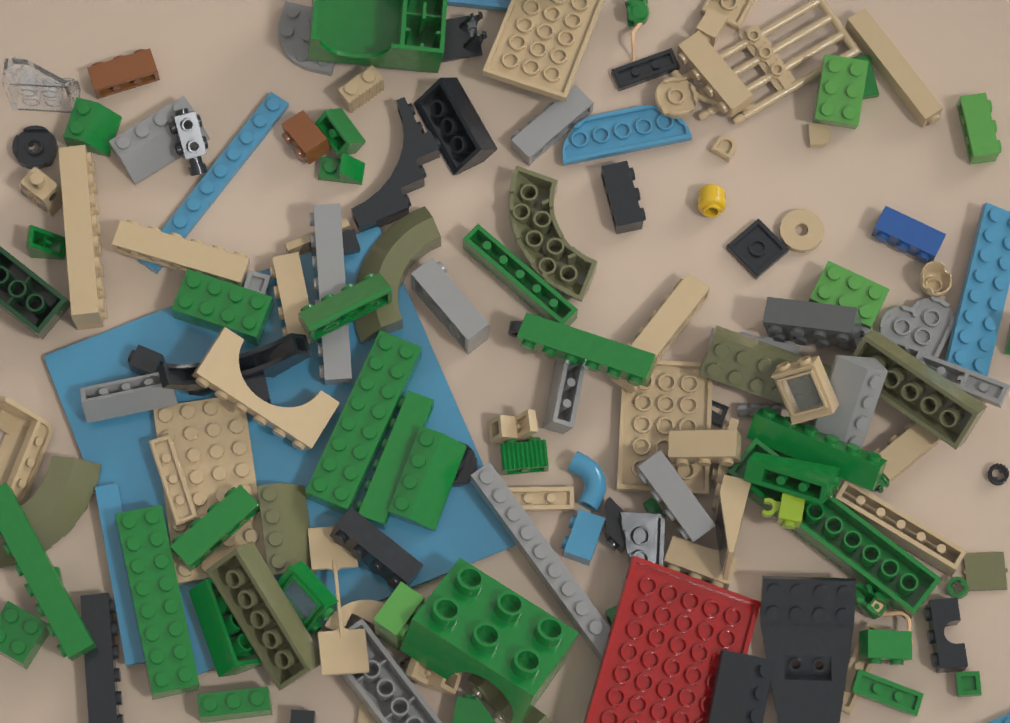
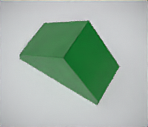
[26,225,66,260]

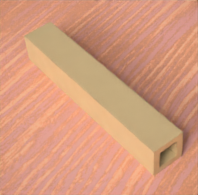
[845,8,943,128]

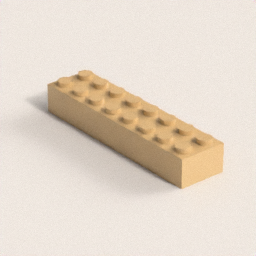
[58,145,108,330]

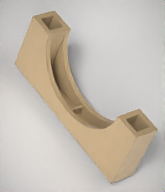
[192,327,340,451]

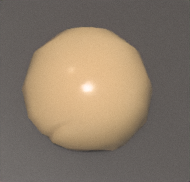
[918,261,952,297]

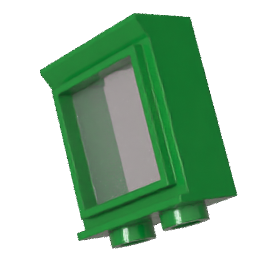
[277,561,339,635]

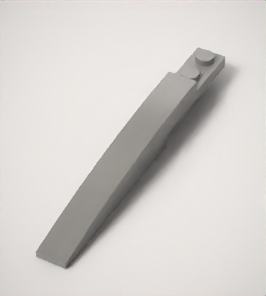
[850,326,1010,408]

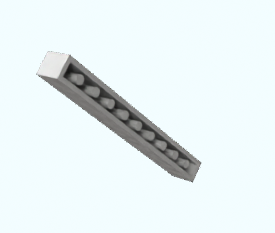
[470,462,610,662]

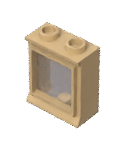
[771,355,839,425]

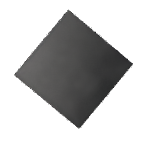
[726,218,789,280]

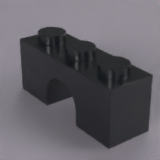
[923,597,968,673]

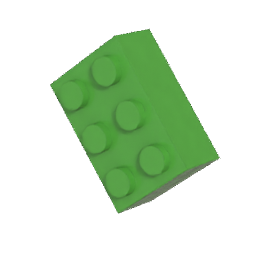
[812,54,869,129]
[808,261,890,329]
[373,582,425,651]

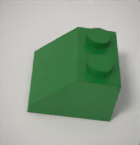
[63,97,122,157]

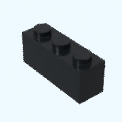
[601,161,646,234]

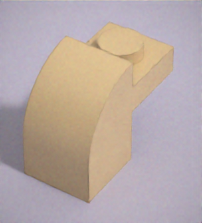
[487,409,538,444]
[405,657,463,695]

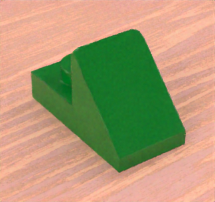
[318,153,365,185]

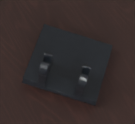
[441,11,487,63]

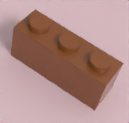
[87,48,160,99]

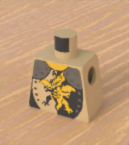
[20,167,63,217]

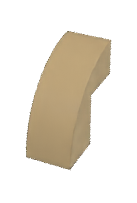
[324,600,385,631]

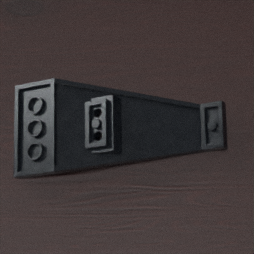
[760,576,857,723]

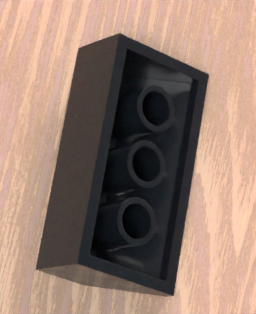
[413,77,498,175]
[706,650,774,723]

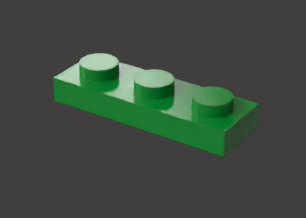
[850,669,924,717]

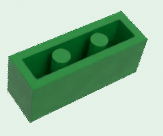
[197,686,273,723]

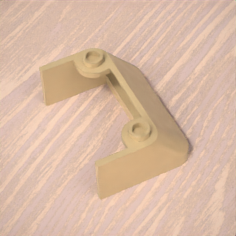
[0,396,53,505]

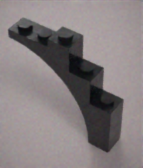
[351,97,442,233]
[157,333,312,396]

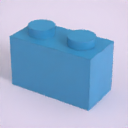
[561,509,605,566]

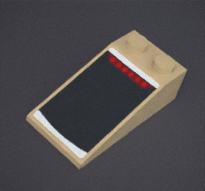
[712,474,751,580]

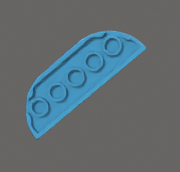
[562,105,692,166]

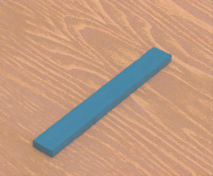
[95,483,144,667]

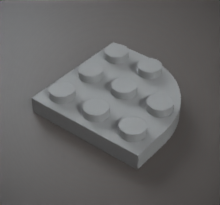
[278,1,335,77]

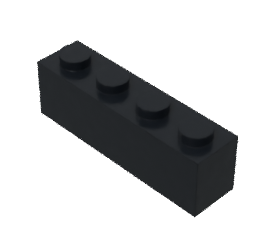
[330,507,423,589]

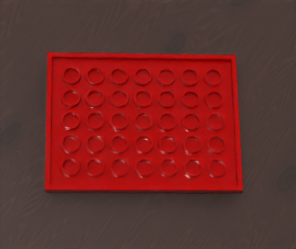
[583,556,761,723]

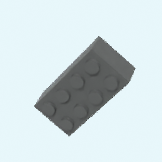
[762,297,863,351]

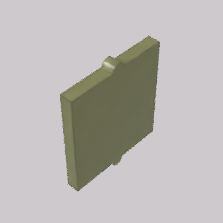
[962,552,1008,591]

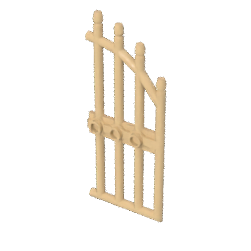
[671,0,861,125]

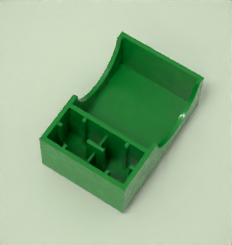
[307,0,447,73]
[400,558,579,723]

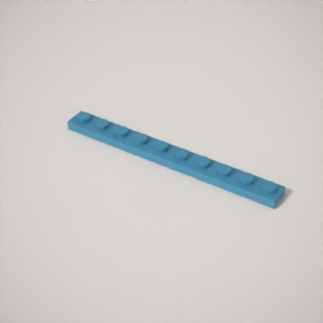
[138,92,289,274]

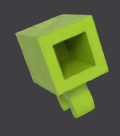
[761,492,805,530]

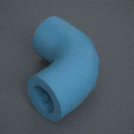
[568,451,607,512]

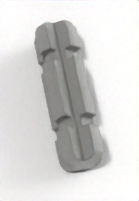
[737,404,782,417]

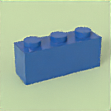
[871,206,946,263]

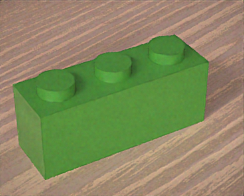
[957,93,1002,165]

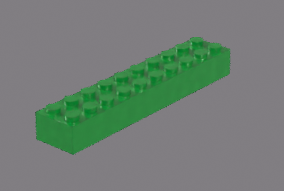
[727,438,941,619]

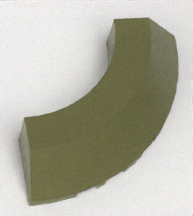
[509,166,597,302]
[355,206,441,344]
[0,456,102,568]

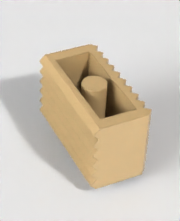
[337,64,384,113]

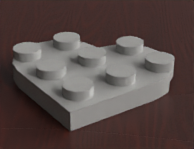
[879,296,955,358]

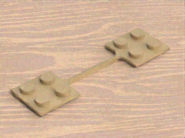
[308,527,369,676]

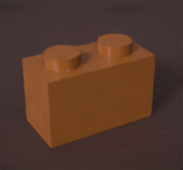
[281,110,331,164]

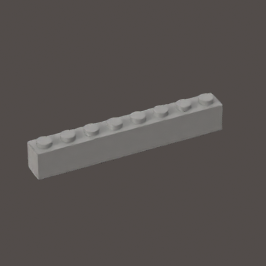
[309,203,352,385]

